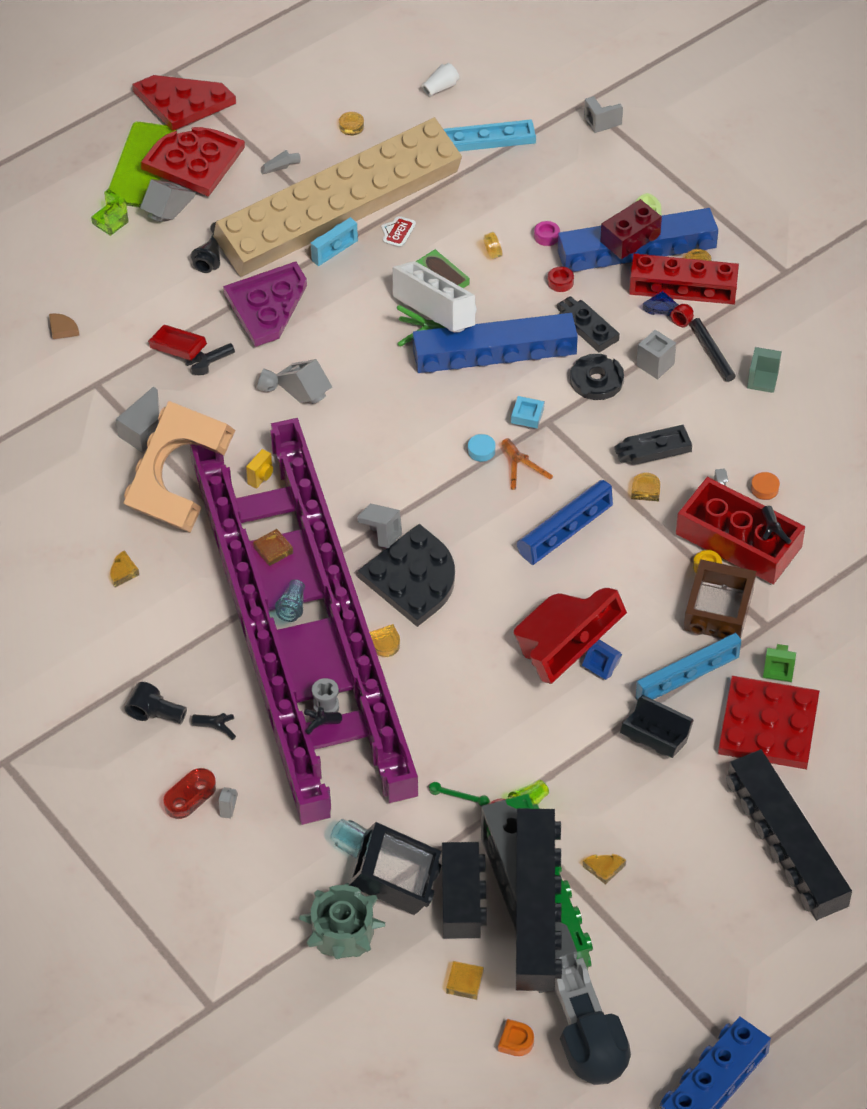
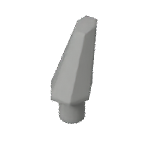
[261,150,301,175]

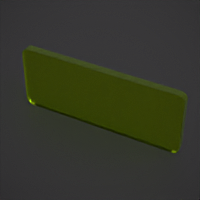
[106,122,177,208]

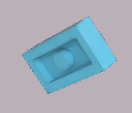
[311,217,358,266]

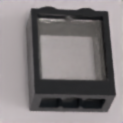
[349,822,441,915]

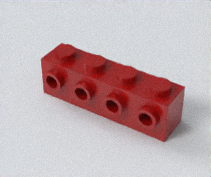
[629,254,739,305]

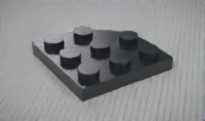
[358,524,455,627]

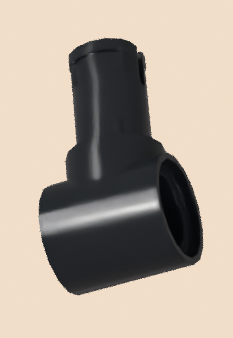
[124,682,187,725]

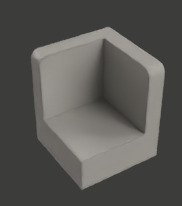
[584,96,623,133]
[637,330,676,380]
[357,503,402,548]

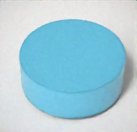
[468,434,496,462]

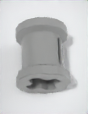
[312,678,339,712]

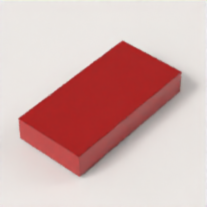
[148,324,207,360]

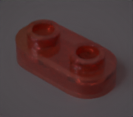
[163,768,216,819]

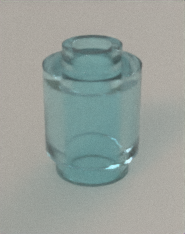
[330,819,367,858]

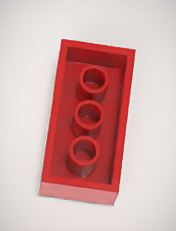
[676,477,805,585]

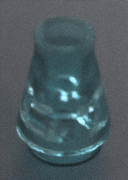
[275,580,305,622]

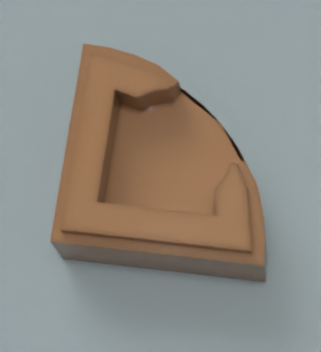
[49,313,79,339]

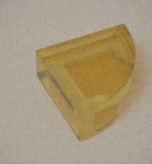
[110,550,139,588]
[583,854,626,885]

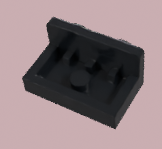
[620,695,694,758]

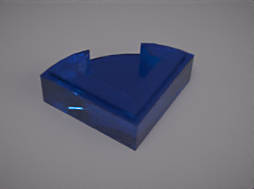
[643,291,679,316]

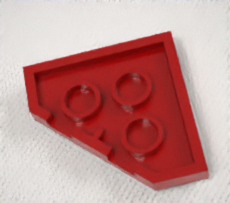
[132,75,236,131]

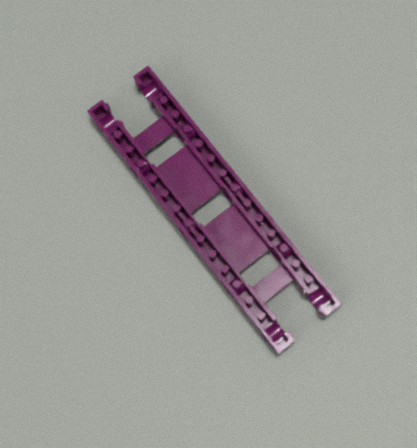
[190,418,418,825]

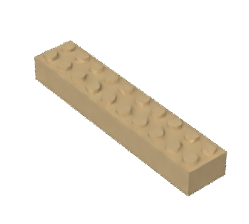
[213,117,462,278]

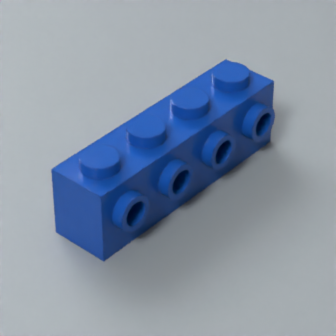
[660,1016,771,1109]

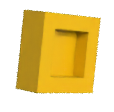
[246,449,273,489]

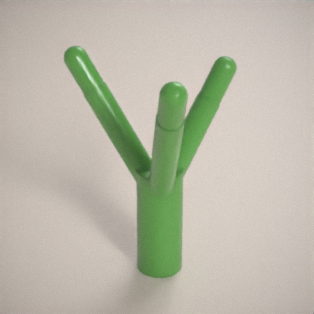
[397,305,446,346]

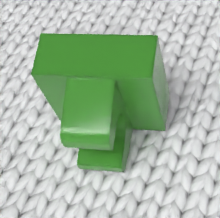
[763,644,797,682]

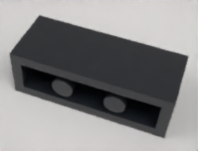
[442,842,487,939]

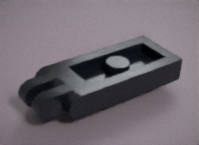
[557,296,620,353]
[614,424,692,465]

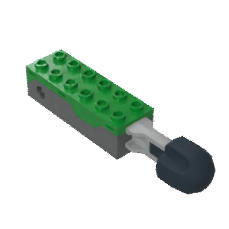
[481,793,631,1085]

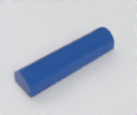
[517,480,613,565]

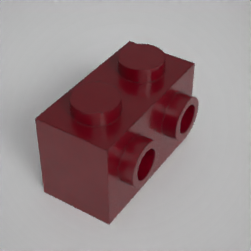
[600,199,662,259]

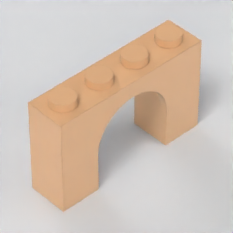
[123,401,236,533]

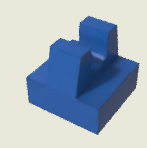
[582,639,622,680]

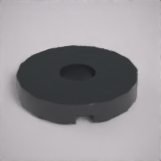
[570,354,624,400]

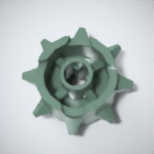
[299,883,385,959]

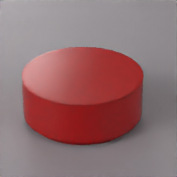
[548,267,574,292]

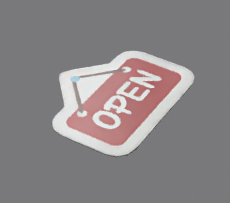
[381,216,416,246]

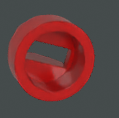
[670,304,694,328]

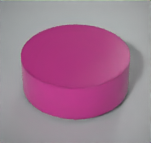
[534,221,560,246]

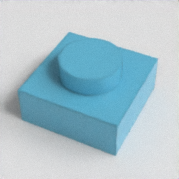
[511,396,545,429]

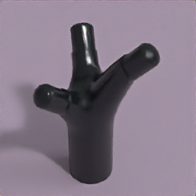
[762,506,792,544]
[304,707,342,734]
[192,713,236,740]

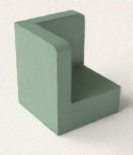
[747,347,782,393]

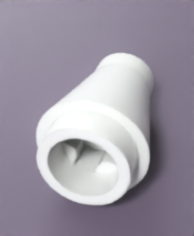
[422,63,460,97]

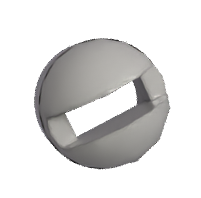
[257,368,278,392]

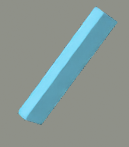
[444,119,536,151]

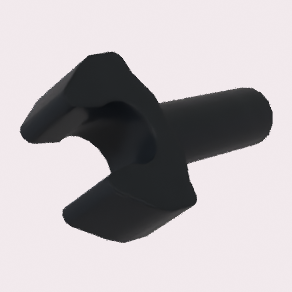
[185,343,235,375]

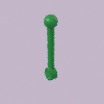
[429,782,490,807]

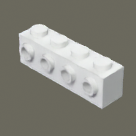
[393,261,477,332]

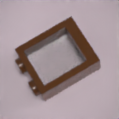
[683,559,757,639]

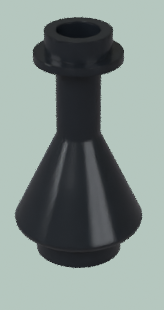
[191,220,220,273]

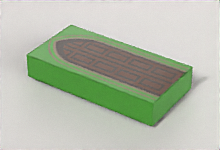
[416,249,470,288]

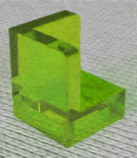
[91,189,129,236]

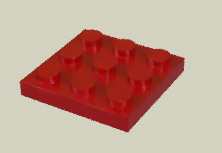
[718,676,820,770]

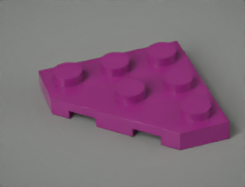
[223,261,307,347]

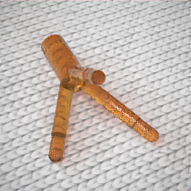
[501,438,553,490]

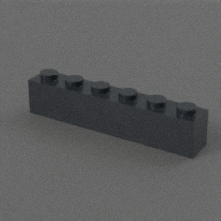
[726,749,852,921]
[516,808,562,991]

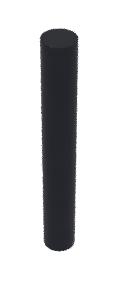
[691,318,736,382]

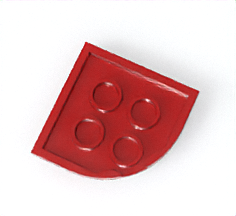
[141,127,245,197]

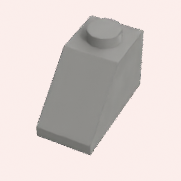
[140,179,196,222]
[276,359,332,404]
[116,387,160,453]

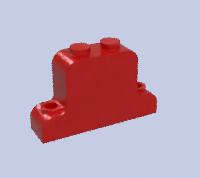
[514,588,627,684]

